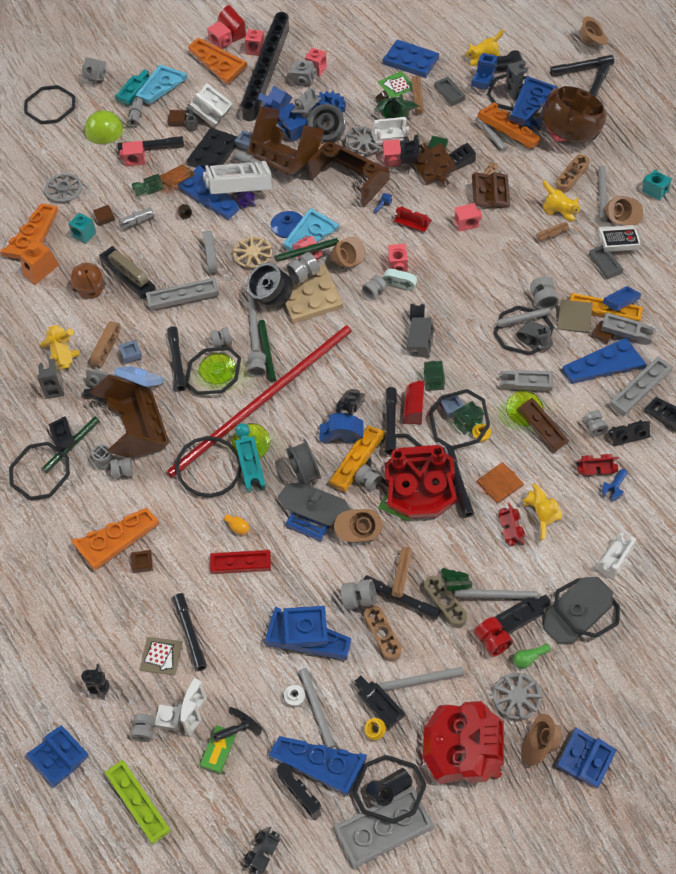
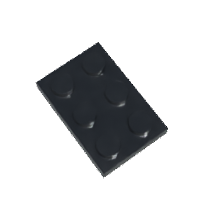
[186,127,238,171]

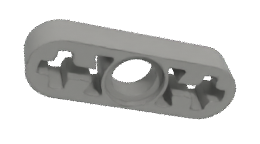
[203,230,218,274]

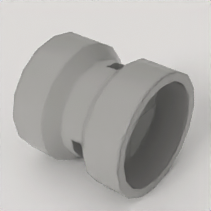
[362,275,387,299]
[210,327,232,348]
[248,352,266,377]
[583,410,608,437]
[92,444,114,470]
[110,457,133,479]
[355,465,382,491]
[130,714,155,742]

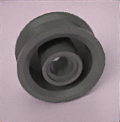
[308,104,345,143]
[285,439,321,485]

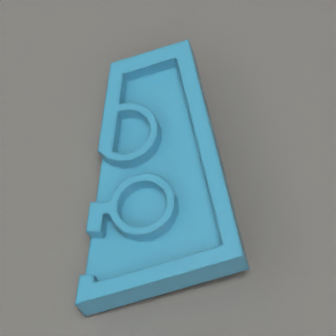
[135,64,188,104]
[283,208,339,251]

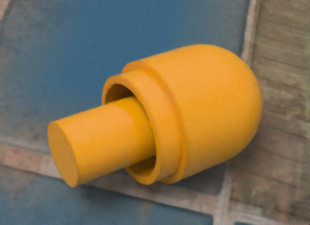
[224,514,250,535]

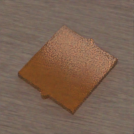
[158,164,195,188]
[477,462,524,504]

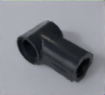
[496,50,523,71]
[366,768,413,806]

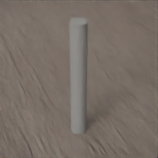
[476,117,507,152]
[497,307,551,327]

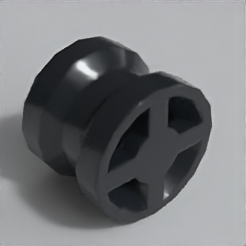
[410,303,425,322]

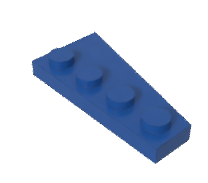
[177,165,239,220]
[562,338,647,384]
[269,736,367,796]

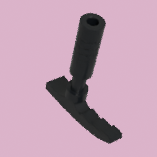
[213,707,262,742]

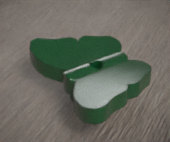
[441,568,472,592]

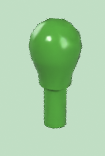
[513,643,551,669]

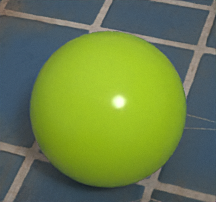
[84,110,123,144]

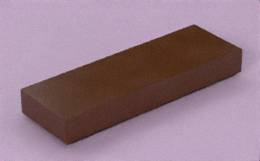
[517,397,569,454]

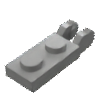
[601,313,654,344]
[499,370,553,391]

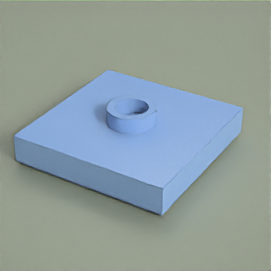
[114,366,164,387]

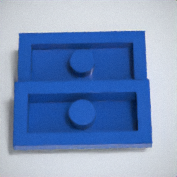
[26,725,88,788]
[555,727,617,788]

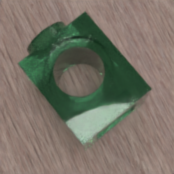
[423,361,445,391]
[453,401,484,435]

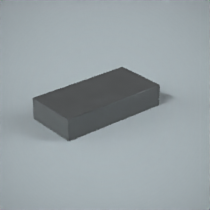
[434,76,465,107]
[589,245,623,279]

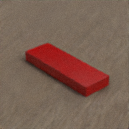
[210,550,271,574]

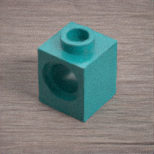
[642,169,672,201]
[68,213,96,244]

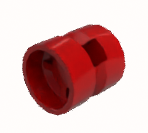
[474,617,513,657]

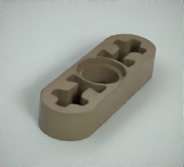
[108,250,148,287]
[424,576,467,628]

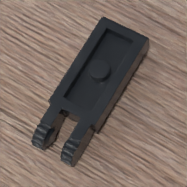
[400,135,420,164]
[336,389,365,415]
[276,763,321,820]

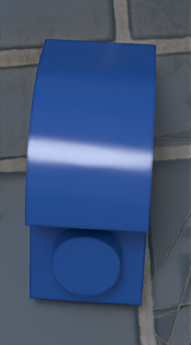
[471,53,498,90]
[258,86,293,109]
[319,413,364,444]

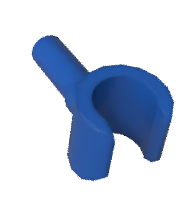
[373,193,393,214]

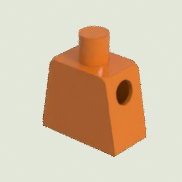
[20,242,59,285]

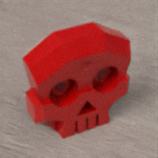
[385,445,457,519]
[423,701,504,784]

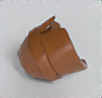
[71,263,105,299]

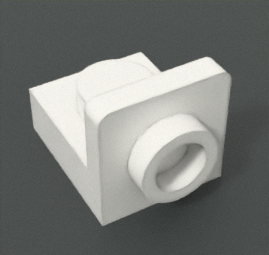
[154,704,182,732]

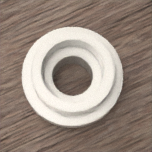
[284,685,305,706]

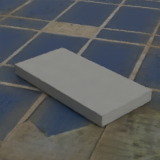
[333,787,434,869]

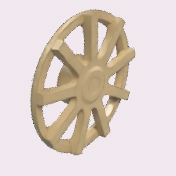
[233,236,272,268]

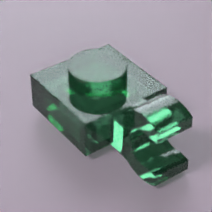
[131,173,163,196]

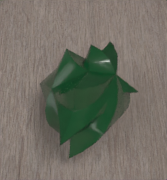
[374,94,420,119]

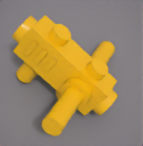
[40,325,79,370]

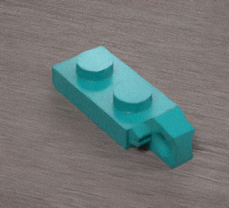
[115,69,150,106]

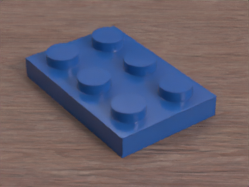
[383,39,439,78]

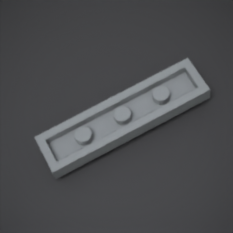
[146,277,219,311]
[610,356,673,416]

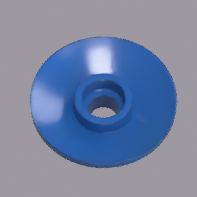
[271,211,303,238]

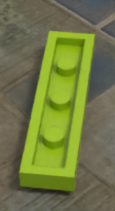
[104,759,172,845]

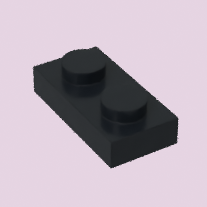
[48,416,76,452]

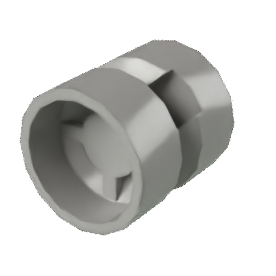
[286,252,320,284]
[530,276,559,310]
[341,579,377,610]

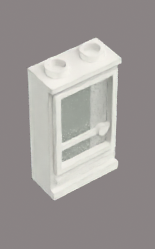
[203,161,272,194]

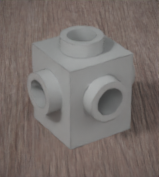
[82,57,106,83]
[290,60,317,84]

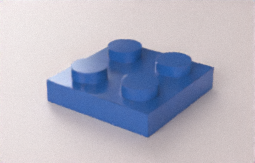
[283,606,328,648]

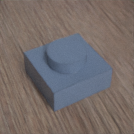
[235,130,252,150]
[119,340,142,363]
[440,395,465,418]

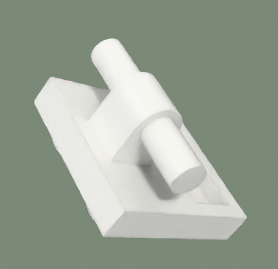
[188,83,233,127]

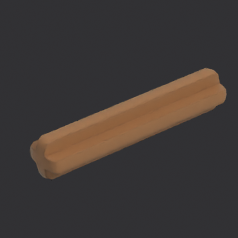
[412,76,424,115]
[392,546,412,598]

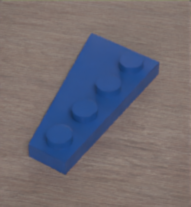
[509,76,557,125]
[265,607,351,660]

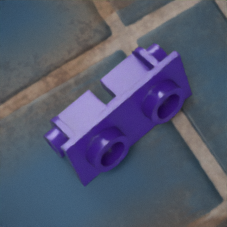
[235,173,256,208]

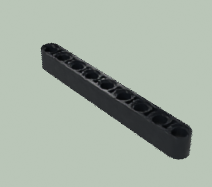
[241,12,289,121]

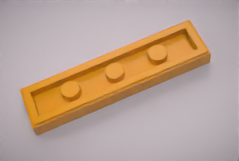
[570,293,643,322]
[328,425,385,492]

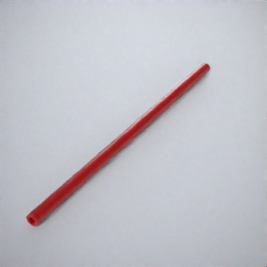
[167,325,352,478]

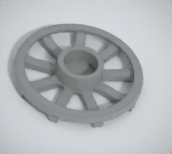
[346,126,382,155]
[45,173,83,204]
[493,673,542,720]

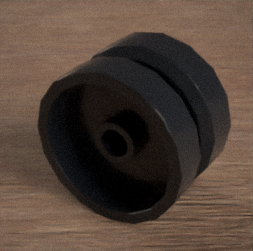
[247,263,293,309]

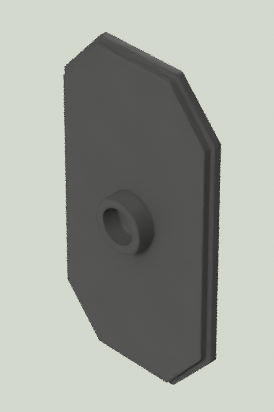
[278,483,351,526]
[543,577,613,644]

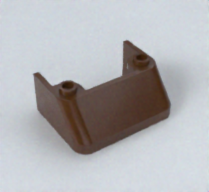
[248,106,324,174]
[308,142,390,208]
[90,374,169,459]

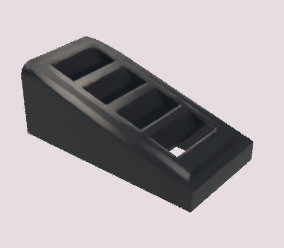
[449,143,476,170]
[645,397,676,432]

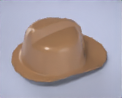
[579,16,608,45]
[603,196,643,226]
[329,237,366,267]
[334,509,383,542]
[521,714,562,766]

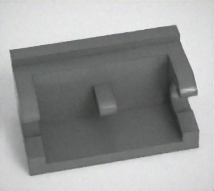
[506,60,528,100]
[406,317,435,358]
[37,358,64,399]

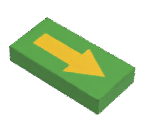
[200,725,237,774]

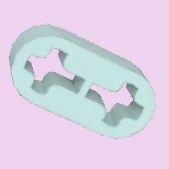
[383,269,418,290]

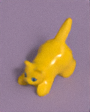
[465,29,505,66]
[542,180,581,222]
[522,483,562,540]

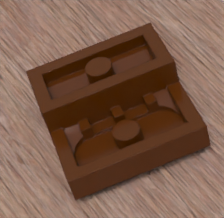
[472,172,510,208]

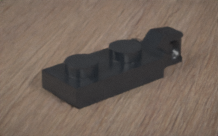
[495,594,551,634]
[355,675,405,730]

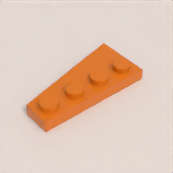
[188,38,247,85]
[477,102,541,149]
[0,203,59,260]
[71,507,159,571]

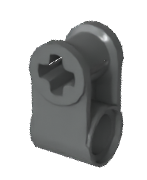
[516,320,553,350]

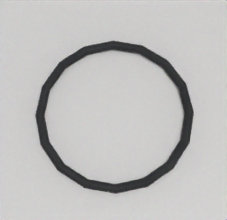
[175,436,241,498]

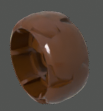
[542,86,607,143]

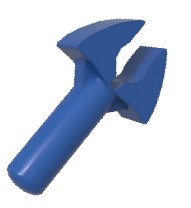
[524,117,542,132]
[602,469,627,502]

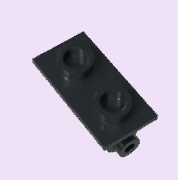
[608,420,650,446]
[81,664,109,700]
[242,827,280,874]

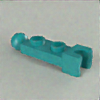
[235,423,266,493]

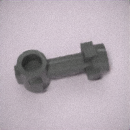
[185,103,198,131]

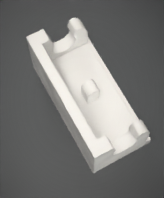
[371,117,409,145]
[596,532,636,579]

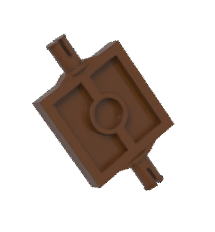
[414,143,457,187]

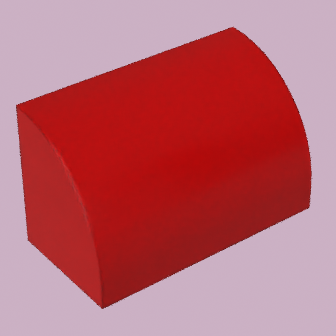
[218,5,246,42]
[403,381,424,425]

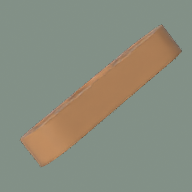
[556,155,590,193]
[90,321,121,367]
[364,605,401,662]

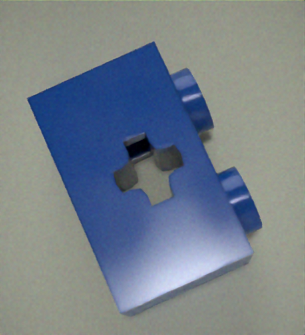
[277,103,308,142]

